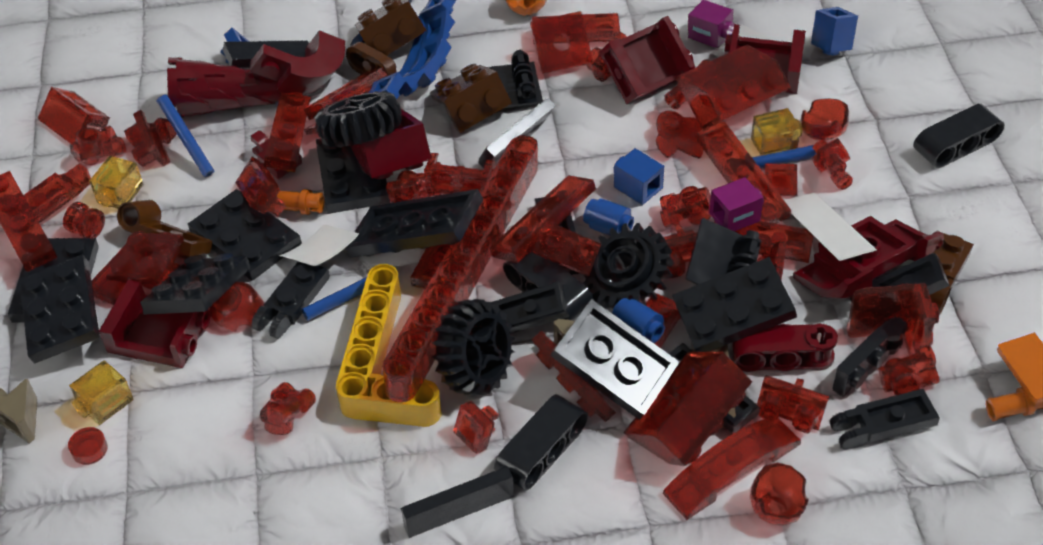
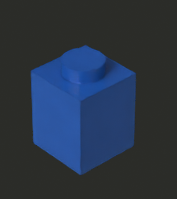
[811,7,858,55]
[613,148,664,206]

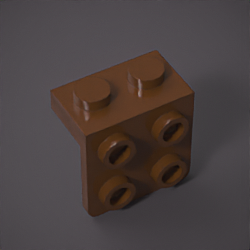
[355,0,427,55]
[430,63,512,133]

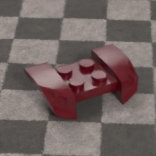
[793,216,944,298]

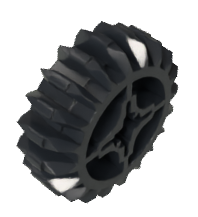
[314,91,402,148]
[432,299,515,396]

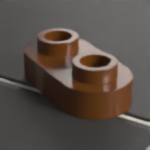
[346,42,396,82]

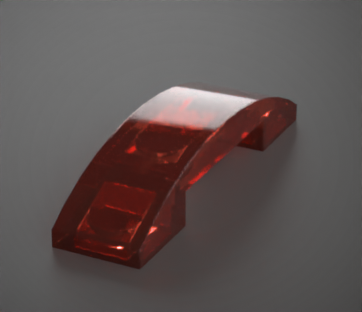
[663,416,801,520]

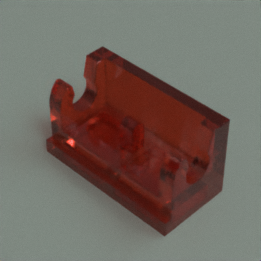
[424,152,496,200]

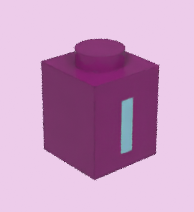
[688,0,735,49]
[709,177,764,231]

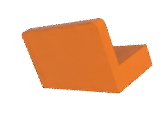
[997,332,1043,403]

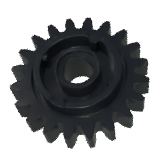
[581,223,675,309]

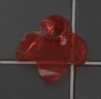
[655,111,712,159]

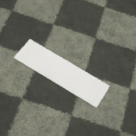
[780,192,877,261]

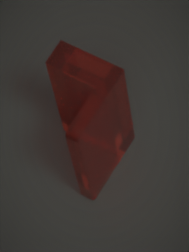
[38,87,110,146]

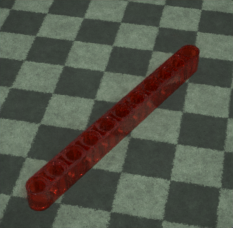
[382,135,538,402]

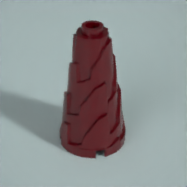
[167,57,286,118]

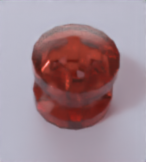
[63,202,105,238]

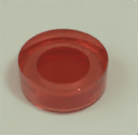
[68,427,108,465]

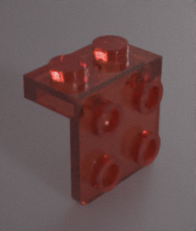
[846,283,939,361]

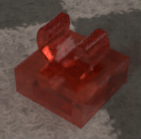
[453,401,499,454]

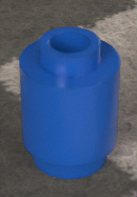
[583,198,634,236]
[612,298,665,343]

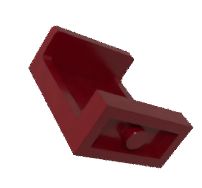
[599,16,695,105]
[721,24,806,94]
[99,280,211,368]

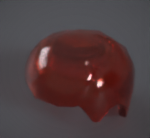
[800,98,849,141]
[210,282,264,332]
[750,462,809,526]

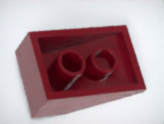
[351,108,432,179]

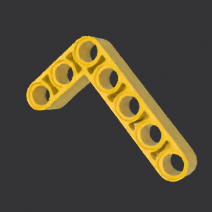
[336,264,442,427]

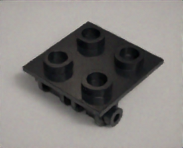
[487,50,543,108]
[685,218,762,285]

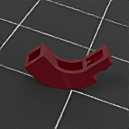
[250,30,345,95]

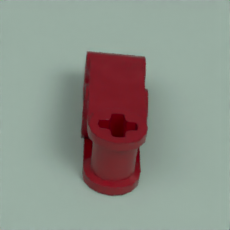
[732,323,838,372]

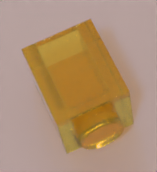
[751,108,802,156]
[89,155,144,209]
[69,360,134,426]

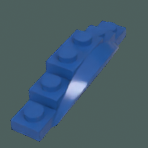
[369,0,456,99]

